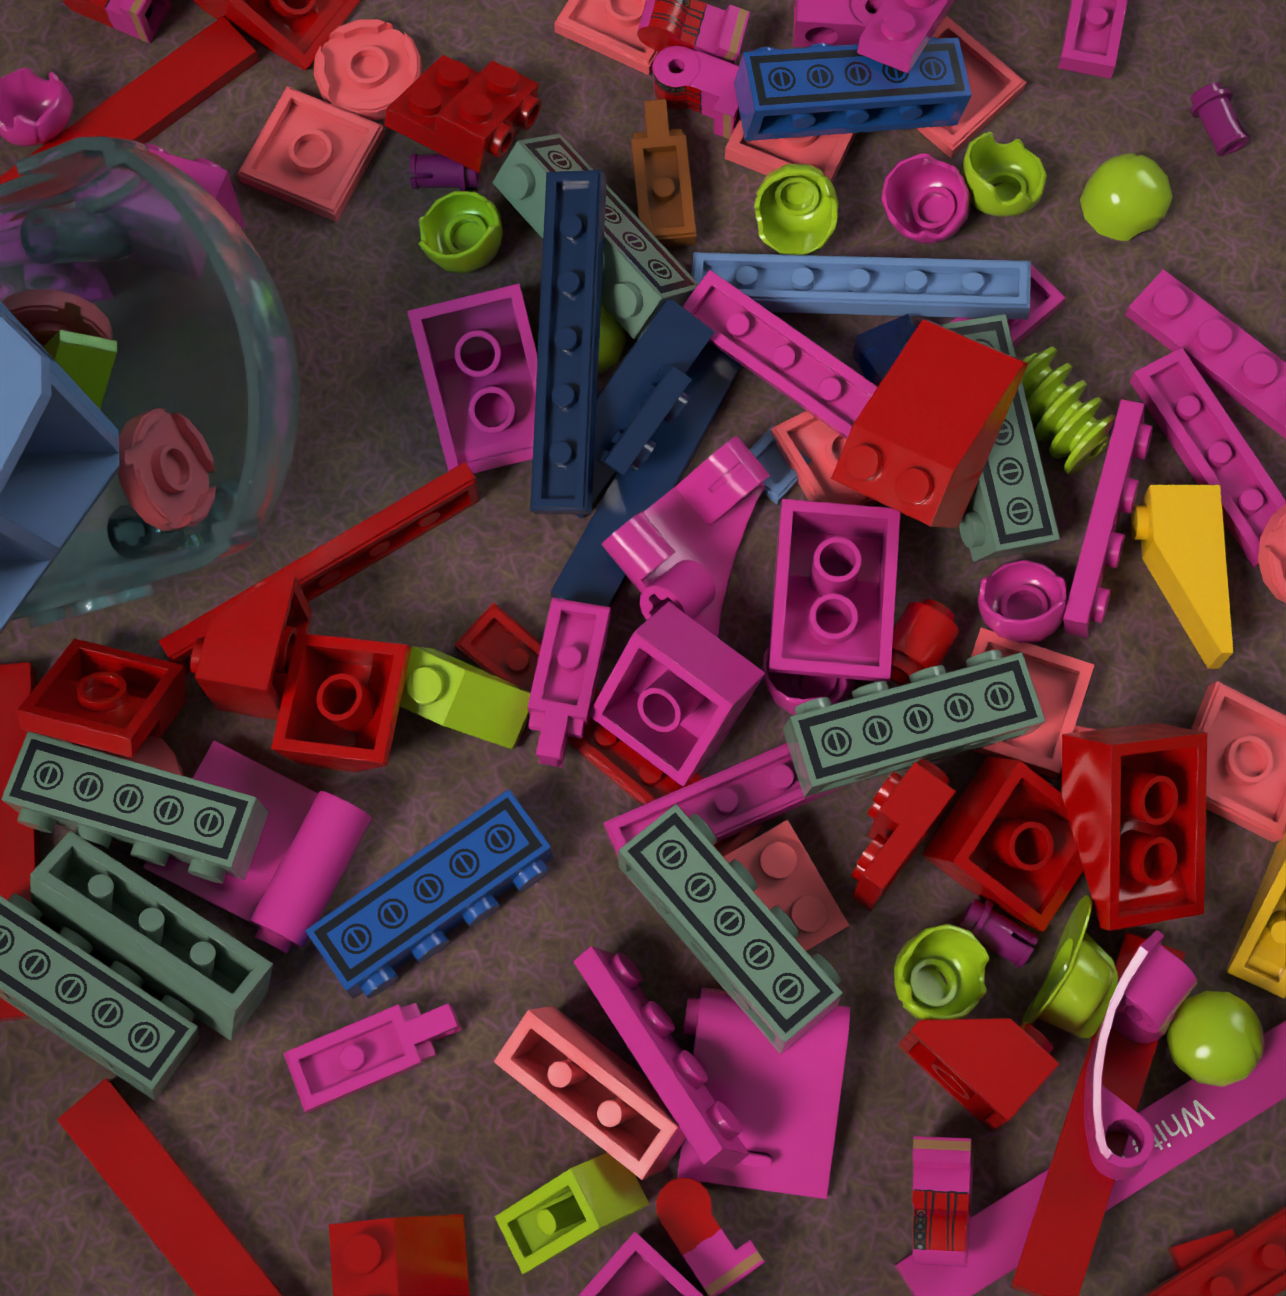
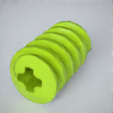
[1022,346,1116,475]

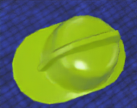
[1021,894,1118,1039]

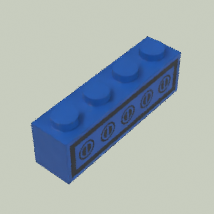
[734,36,972,141]
[305,789,553,999]

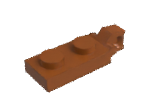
[631,99,696,247]

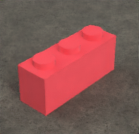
[494,1006,686,1180]

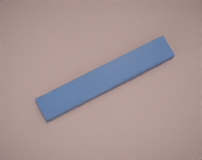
[691,252,1031,320]

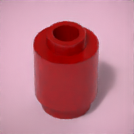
[890,599,959,686]

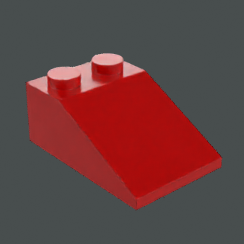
[192,0,361,71]
[831,319,1029,528]
[1062,723,1208,931]

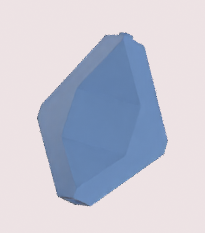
[0,301,120,634]

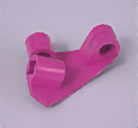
[601,435,770,638]
[1084,930,1197,1180]

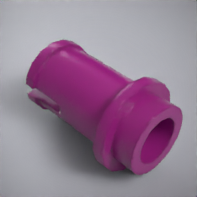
[1190,82,1250,157]
[409,153,480,191]
[957,898,1039,969]

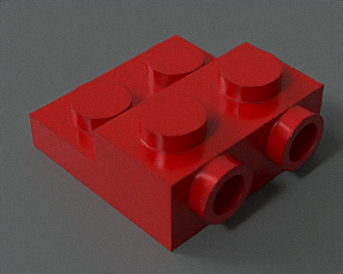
[384,55,541,173]
[17,638,186,758]
[851,759,956,911]

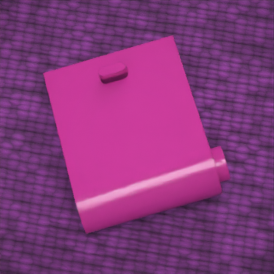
[143,741,373,954]
[677,987,850,1199]

